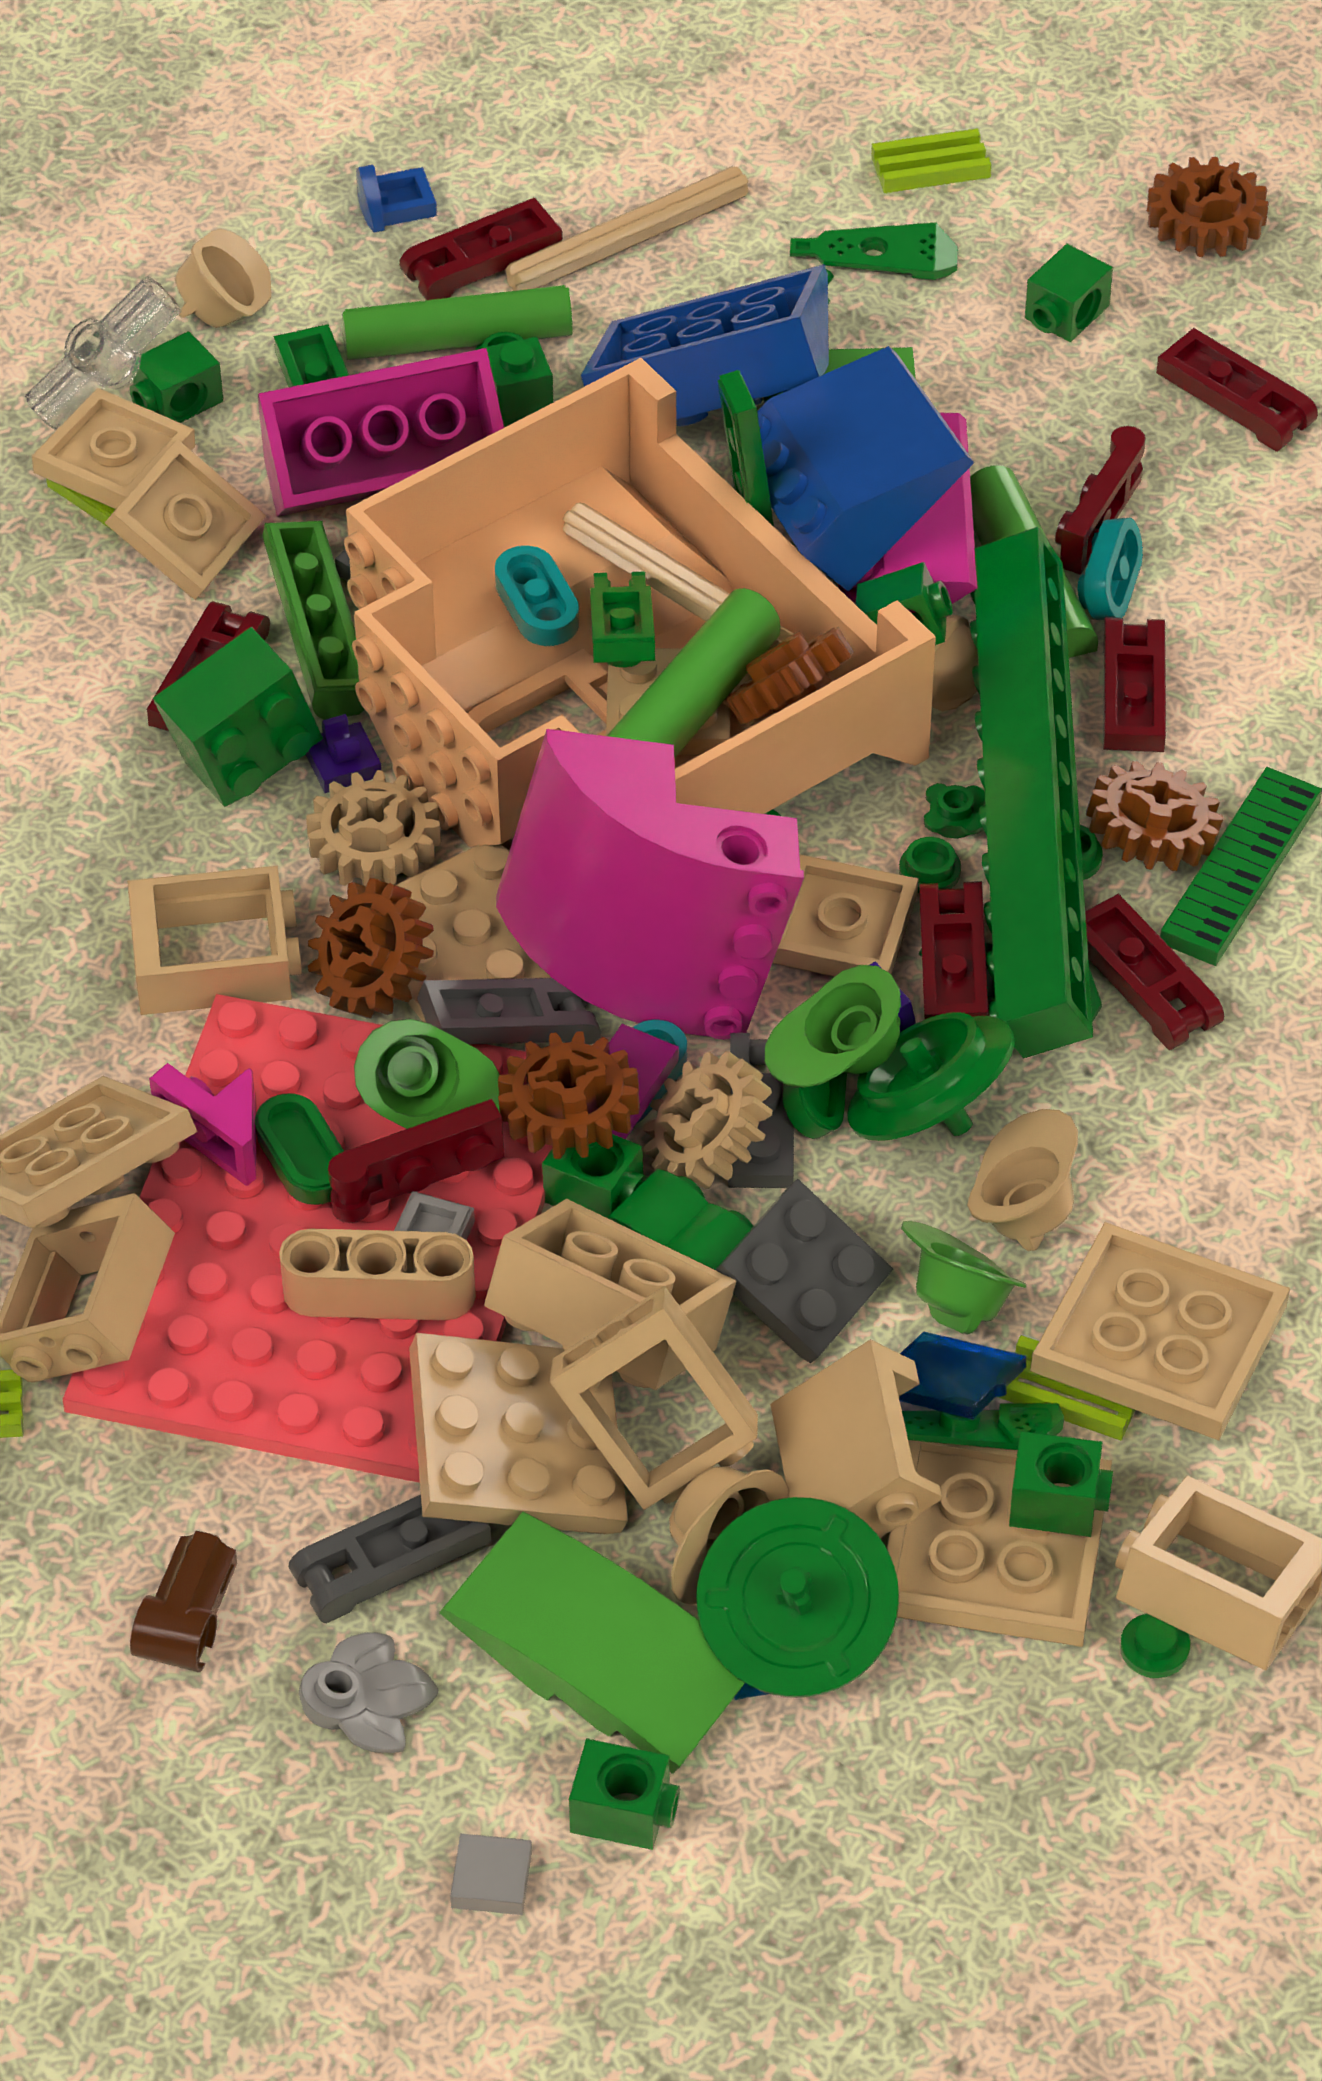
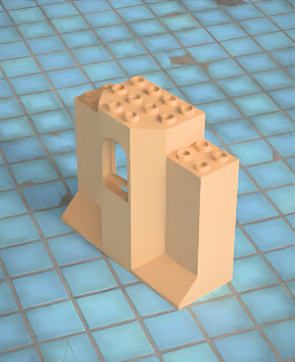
[344,358,936,847]

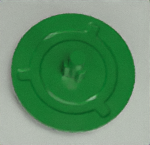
[847,1012,1015,1141]
[696,1497,899,1698]

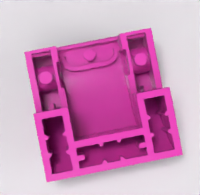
[496,729,804,1040]

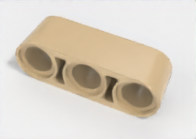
[279,1229,476,1320]

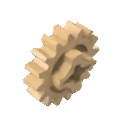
[306,770,441,886]
[643,1051,773,1189]

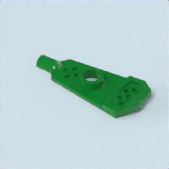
[790,222,958,280]
[902,1403,1064,1450]

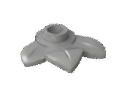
[299,1633,438,1753]

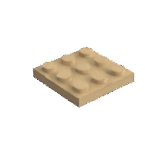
[396,840,551,1022]
[0,1076,197,1228]
[1030,1222,1290,1440]
[409,1333,628,1534]
[887,1440,1112,1647]

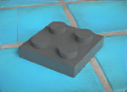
[715,1179,893,1363]

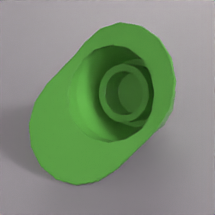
[765,965,901,1088]
[354,1018,500,1129]
[901,1221,1027,1335]

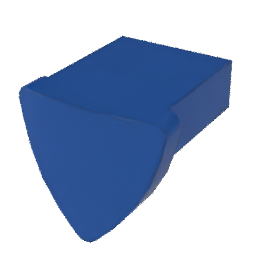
[356,165,437,233]

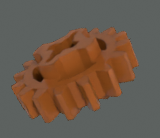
[1146,157,1269,257]
[725,627,854,724]
[1086,761,1223,871]
[307,878,434,1019]
[498,1031,640,1159]

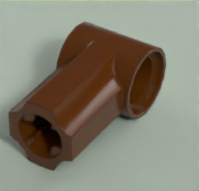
[130,1531,237,1672]

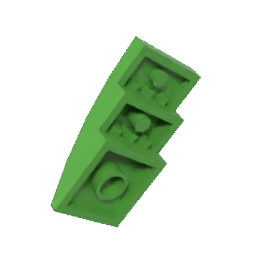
[439,1511,745,1774]

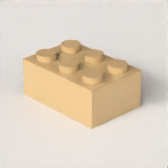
[484,1199,737,1390]

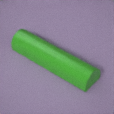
[341,285,573,360]
[970,465,1098,658]
[263,521,365,720]
[607,588,780,758]

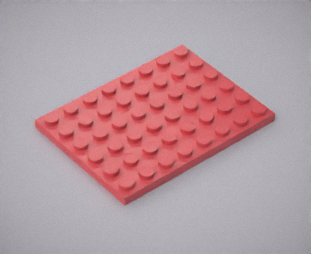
[63,994,552,1483]

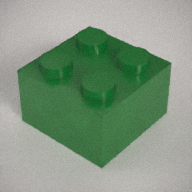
[153,626,323,807]

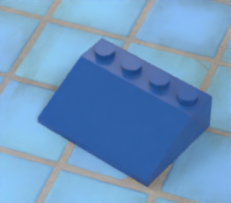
[581,264,829,426]
[757,346,974,592]

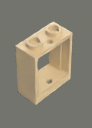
[127,865,302,1015]
[0,1193,175,1382]
[550,1286,758,1510]
[1115,1475,1322,1671]

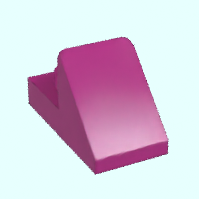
[149,1063,256,1186]

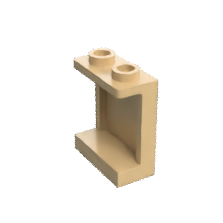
[770,1339,942,1538]

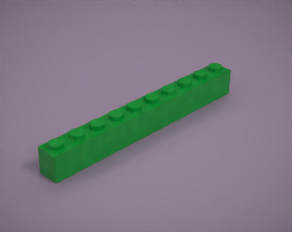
[970,526,1093,1059]

